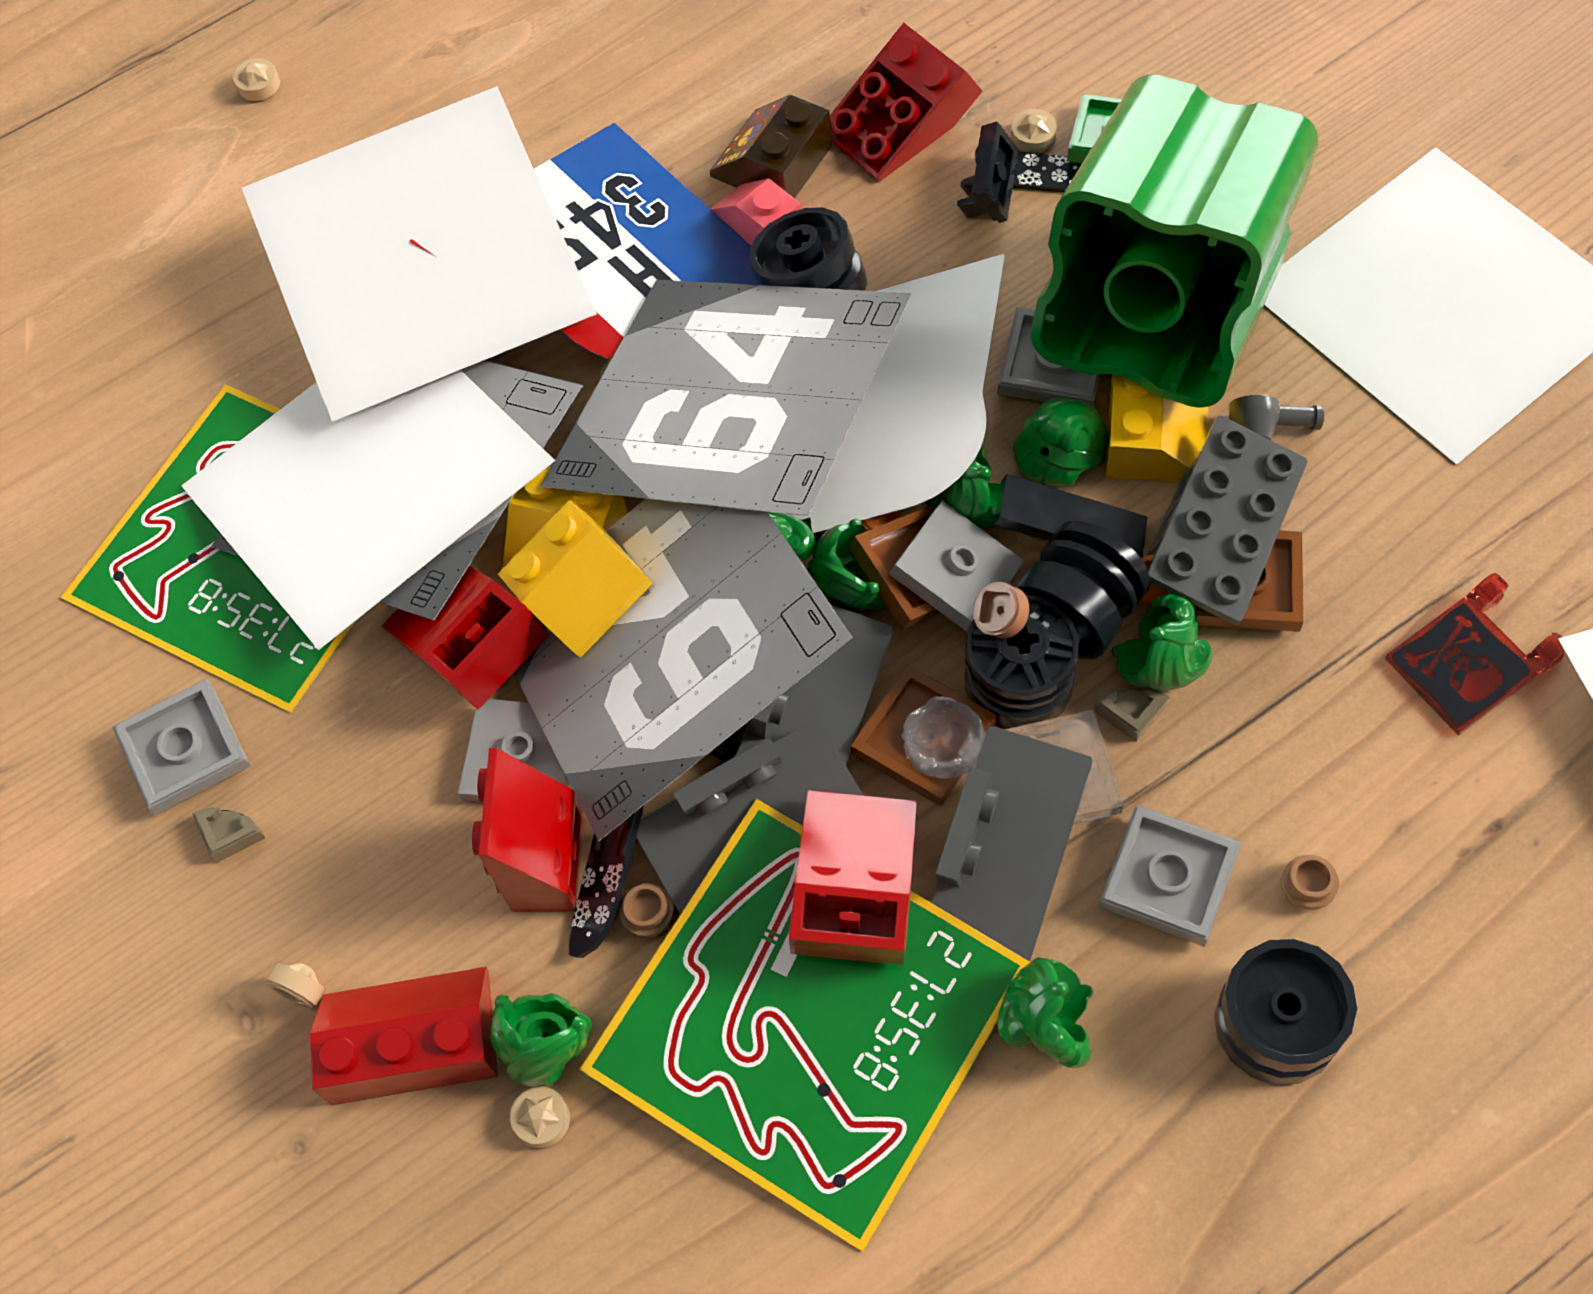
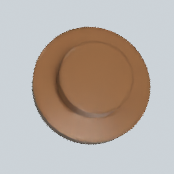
[1281,855,1339,910]
[619,883,674,938]

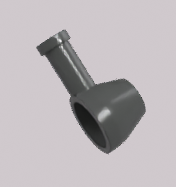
[1229,395,1324,440]

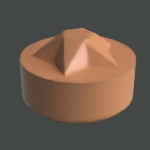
[973,582,1029,639]

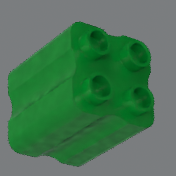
[1031,74,1319,408]

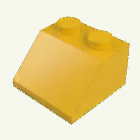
[1105,375,1208,482]
[503,466,627,568]
[498,500,653,658]

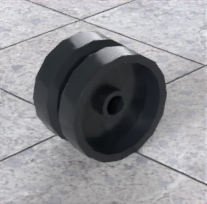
[749,207,868,291]
[1214,939,1358,1085]

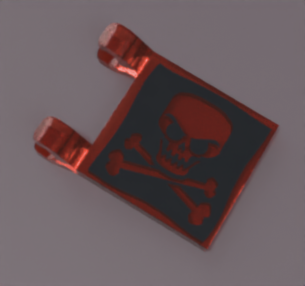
[1385,573,1565,736]

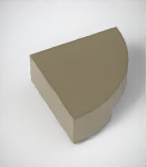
[1094,688,1170,742]
[192,807,265,863]

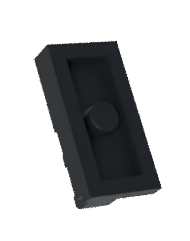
[957,121,1019,223]

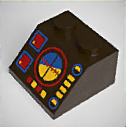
[709,94,832,199]

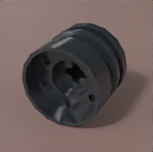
[1015,521,1151,660]
[964,594,1079,732]

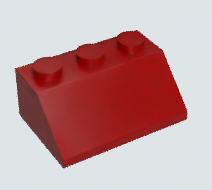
[310,967,498,1106]

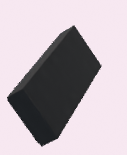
[994,474,1148,558]

